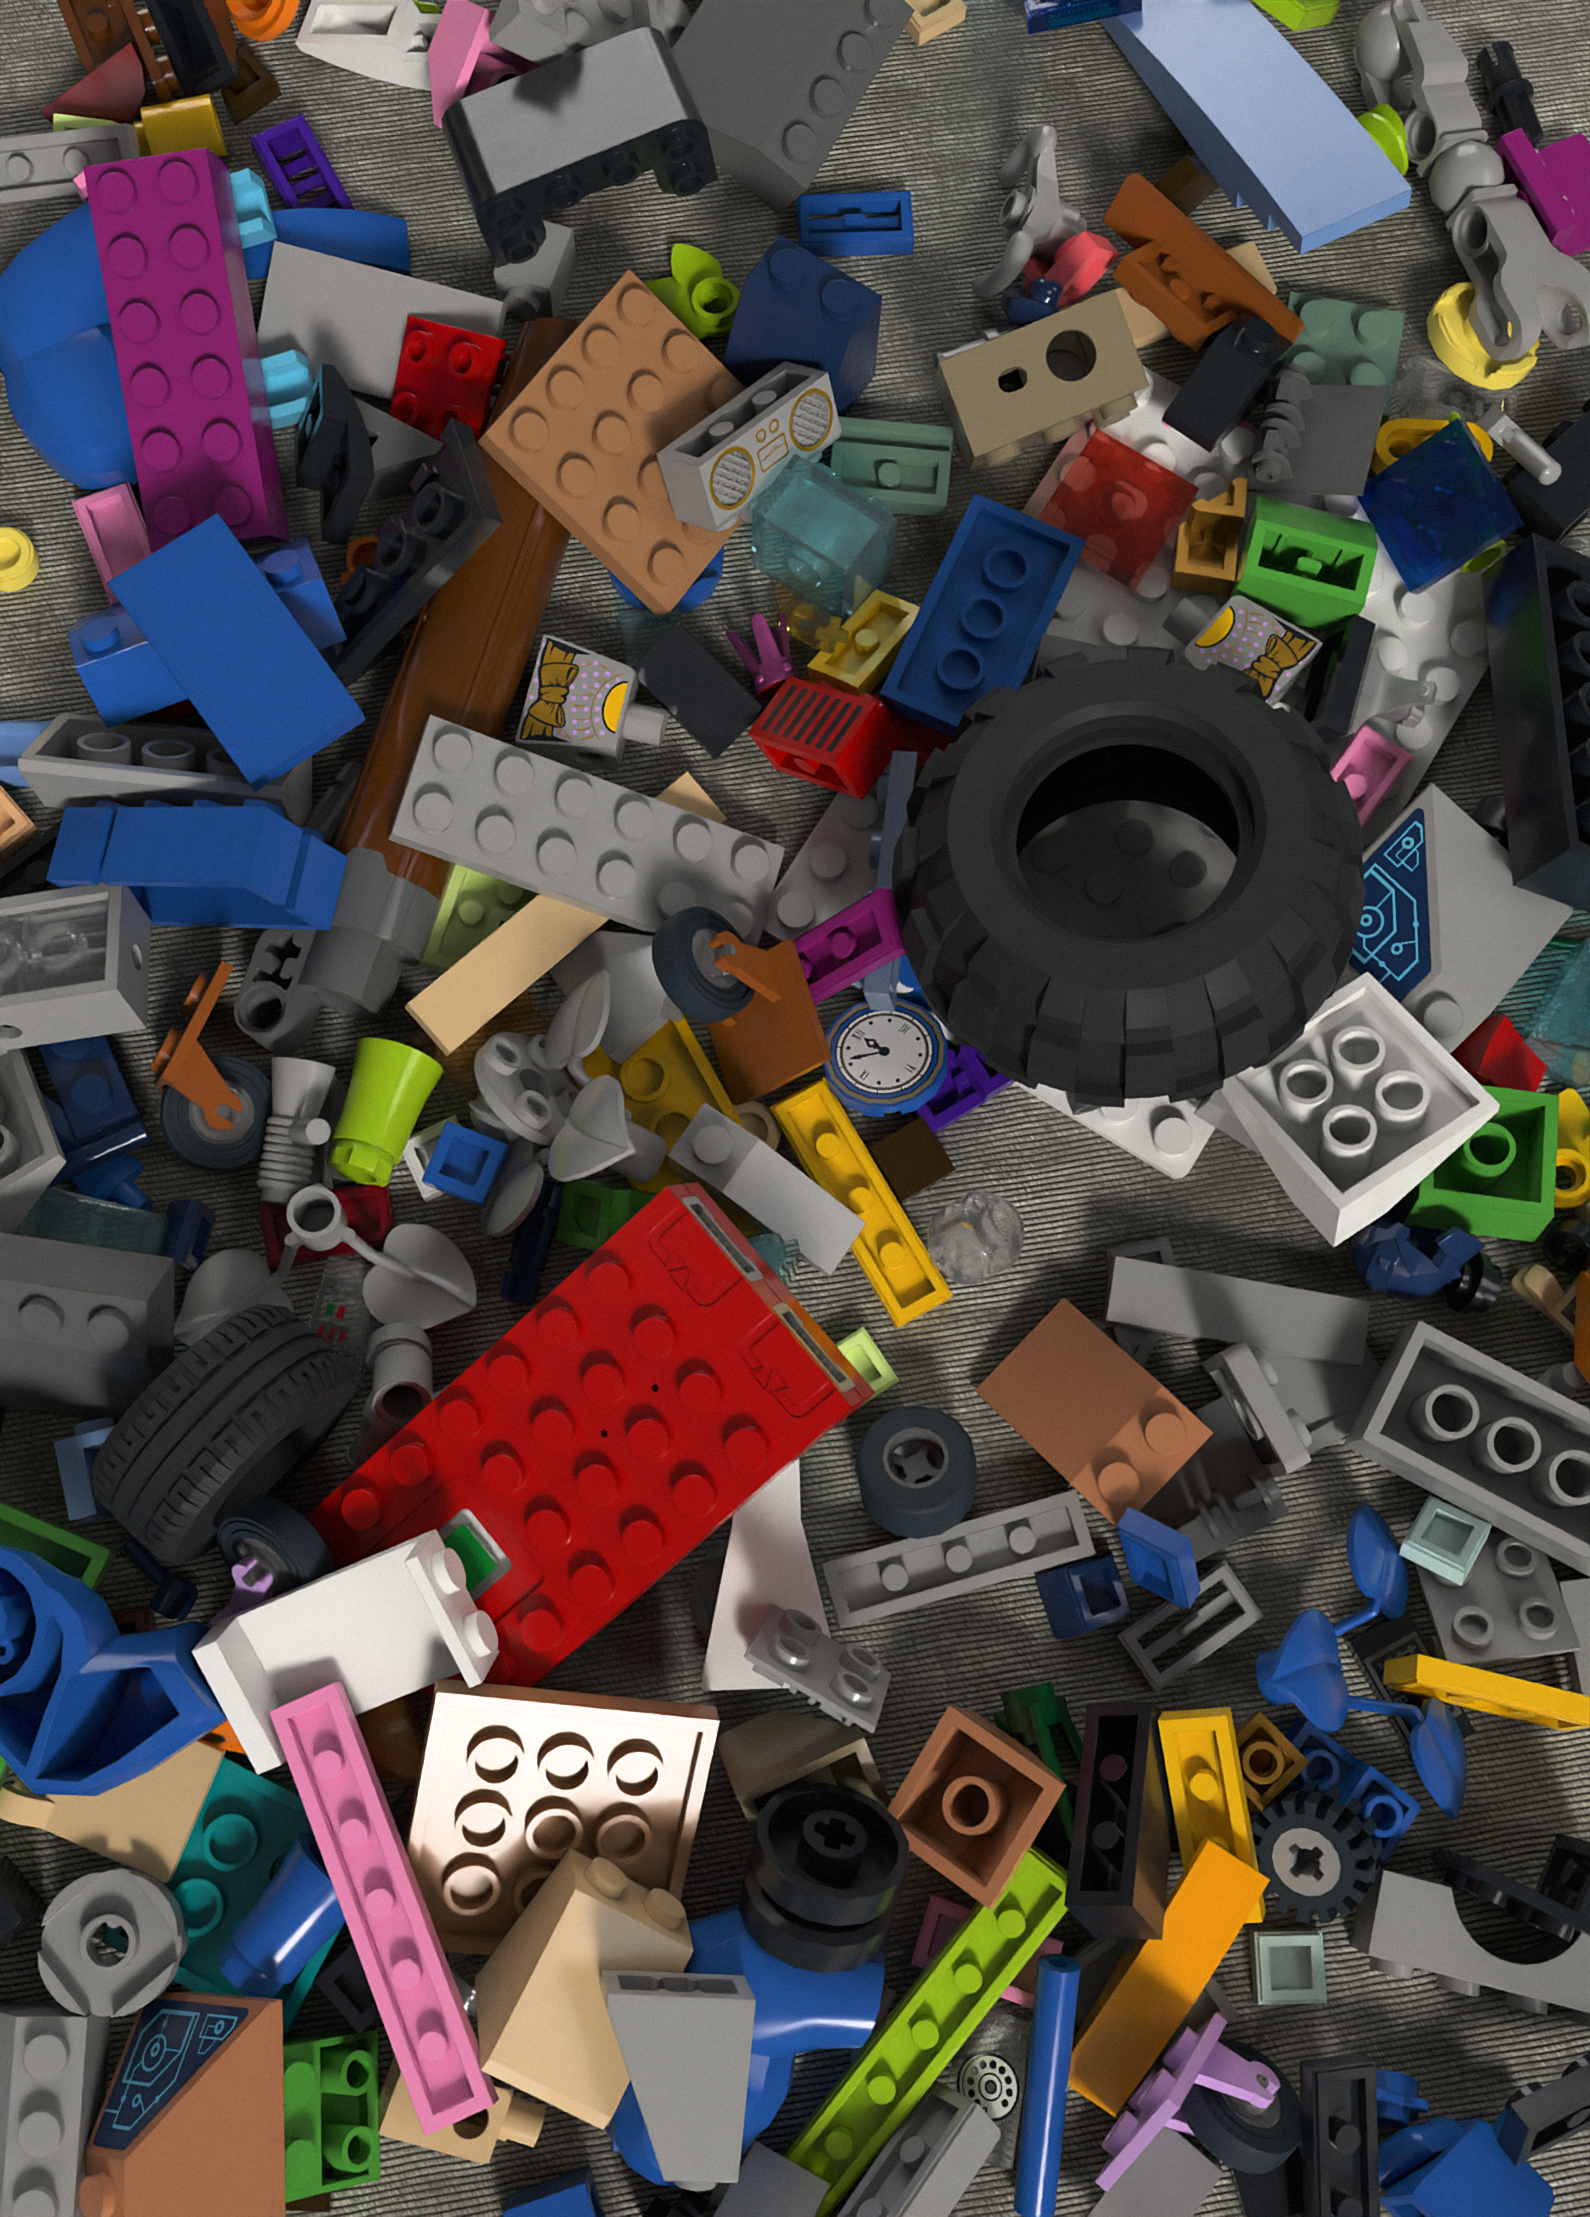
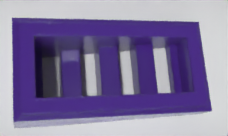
[250,113,355,210]

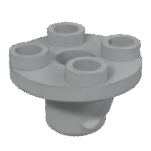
[468,1032,582,1146]

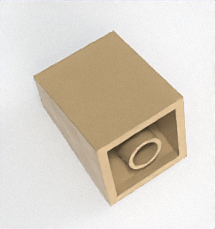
[475,1848,694,2130]

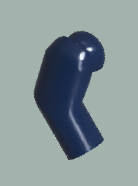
[1001,277,1064,325]

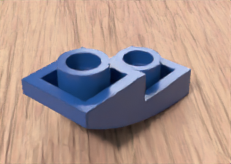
[1284,1716,1423,1863]

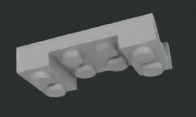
[489,0,690,66]

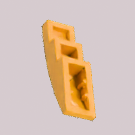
[1068,1836,1270,2117]

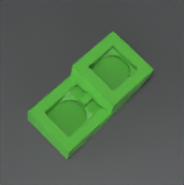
[555,1179,658,1251]

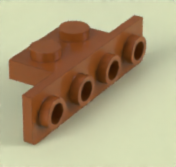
[1102,172,1305,353]

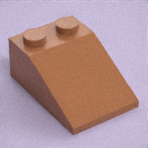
[974,1297,1213,1528]

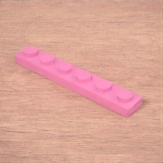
[269,1682,499,2136]

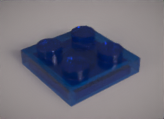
[1356,418,1524,595]

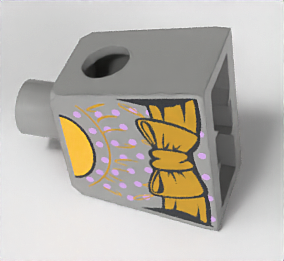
[1162,595,1323,708]
[515,634,668,771]

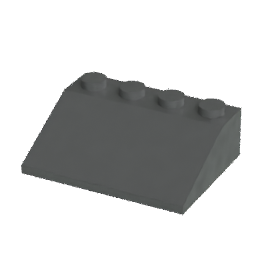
[671,0,915,214]
[0,1232,174,1424]

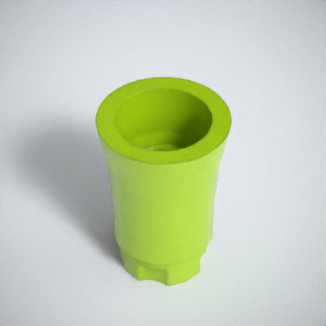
[327,1037,443,1187]

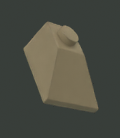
[715,1709,891,1833]

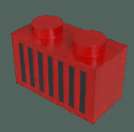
[748,676,904,800]

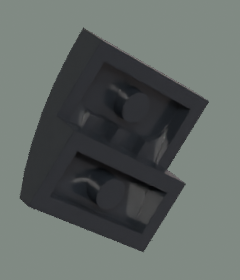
[295,363,375,545]

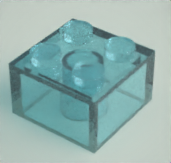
[752,453,898,625]

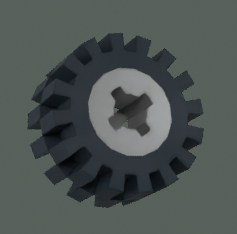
[1251,1782,1382,1924]

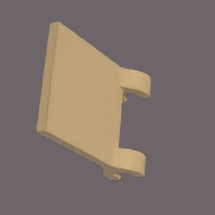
[0,1738,227,1883]

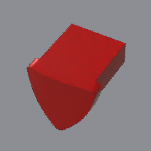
[1450,1014,1548,1092]

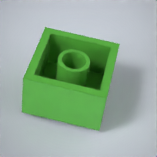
[1403,1085,1559,1242]

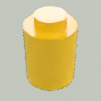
[133,93,227,157]

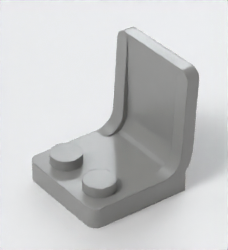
[1202,1340,1380,1477]

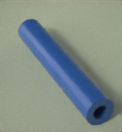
[1013,1954,1081,2217]

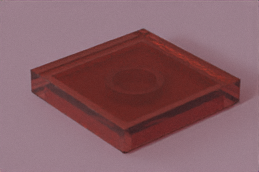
[1037,429,1199,590]

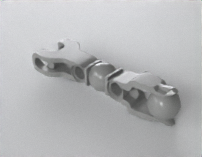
[1352,0,1590,361]

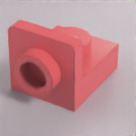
[1022,231,1120,307]

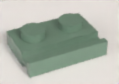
[827,416,954,518]

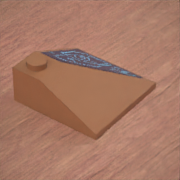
[79,1988,286,2217]

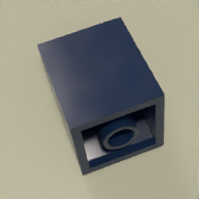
[722,234,882,417]

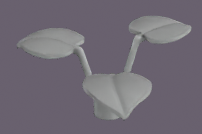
[481,969,666,1242]
[174,1075,478,1347]

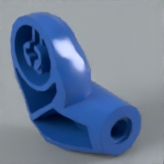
[0,200,138,491]
[0,1544,228,1796]
[609,1904,885,2189]

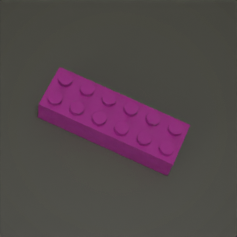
[83,147,291,553]

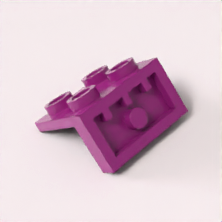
[1494,128,1590,257]

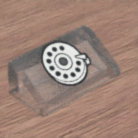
[947,2007,1032,2169]

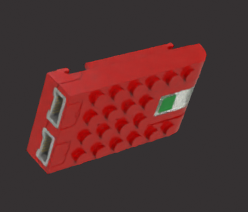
[306,1182,875,1701]

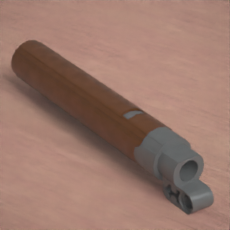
[234,317,581,1055]

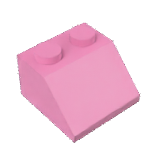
[428,0,541,129]

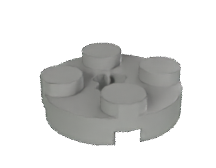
[37,1866,189,2018]

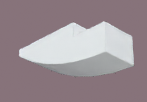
[295,0,442,91]

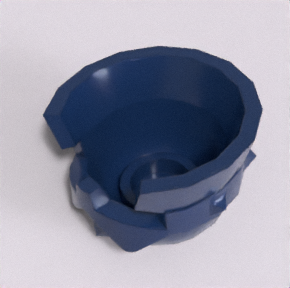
[1350,1201,1485,1301]

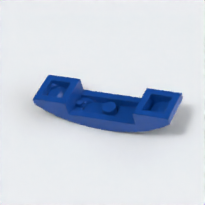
[242,208,412,280]

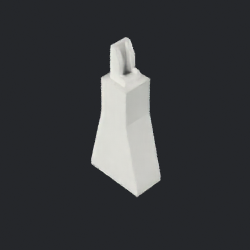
[701,1458,831,1691]

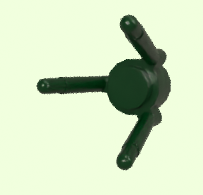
[993,1681,1083,1844]

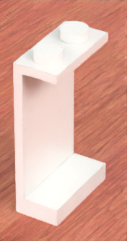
[191,1529,499,1775]

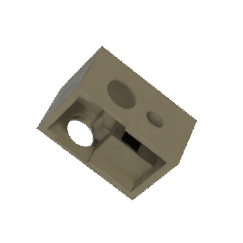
[934,289,1150,472]

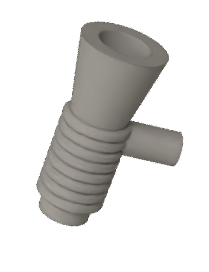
[256,1057,336,1206]

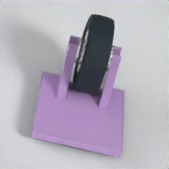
[206,1495,335,1628]
[1095,2012,1302,2192]

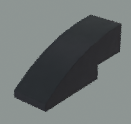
[144,0,240,98]

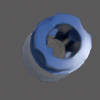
[217,1832,346,1999]

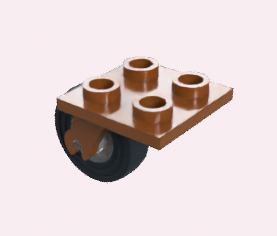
[652,906,832,1106]
[149,961,272,1171]

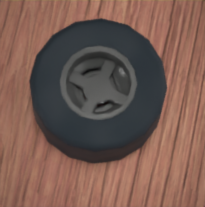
[856,1405,977,1539]

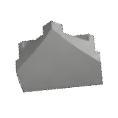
[549,931,694,1064]

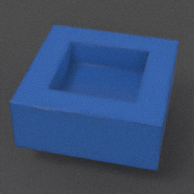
[422,1121,510,1208]

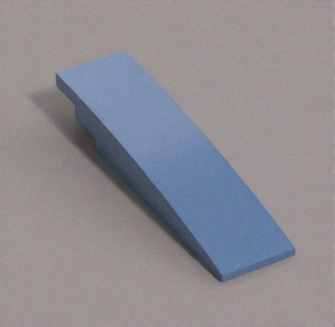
[1097,0,1412,255]

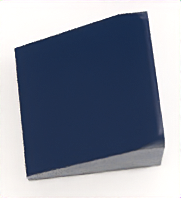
[153,1199,216,1273]
[1036,1551,1133,1639]

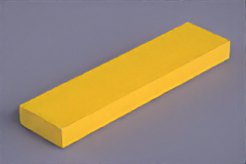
[769,1077,953,1330]

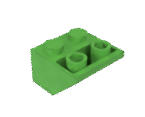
[1229,494,1378,631]
[283,2029,381,2203]

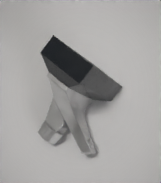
[1299,614,1438,744]

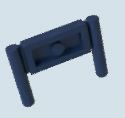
[38,1035,152,1190]

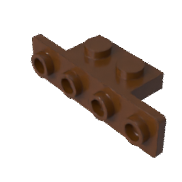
[56,0,180,103]

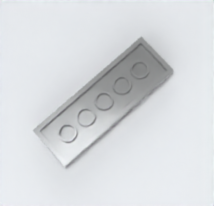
[388,715,786,952]

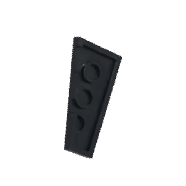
[325,418,503,680]

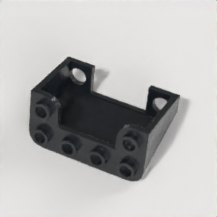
[441,27,718,268]

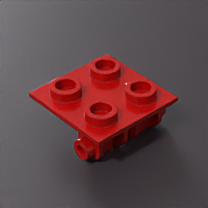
[389,315,511,447]

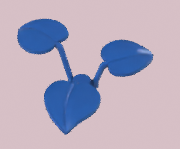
[1256,1501,1467,1820]

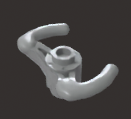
[972,123,1087,298]

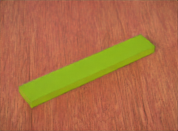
[780,1843,1068,2217]

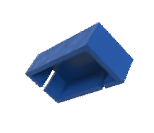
[46,799,348,930]

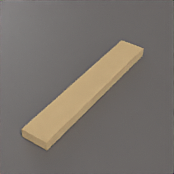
[404,771,727,1056]

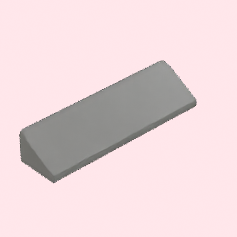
[837,2080,1001,2217]

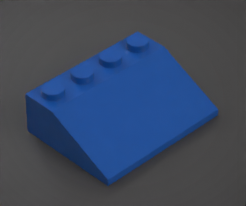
[67,536,347,729]

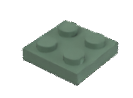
[1279,291,1405,428]

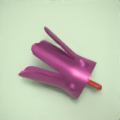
[725,611,801,700]

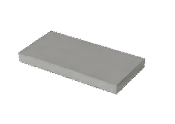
[257,241,508,400]

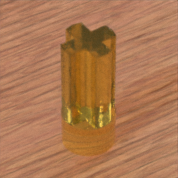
[778,599,849,653]

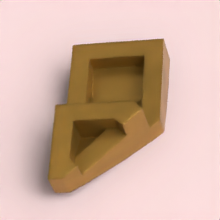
[1170,477,1248,596]

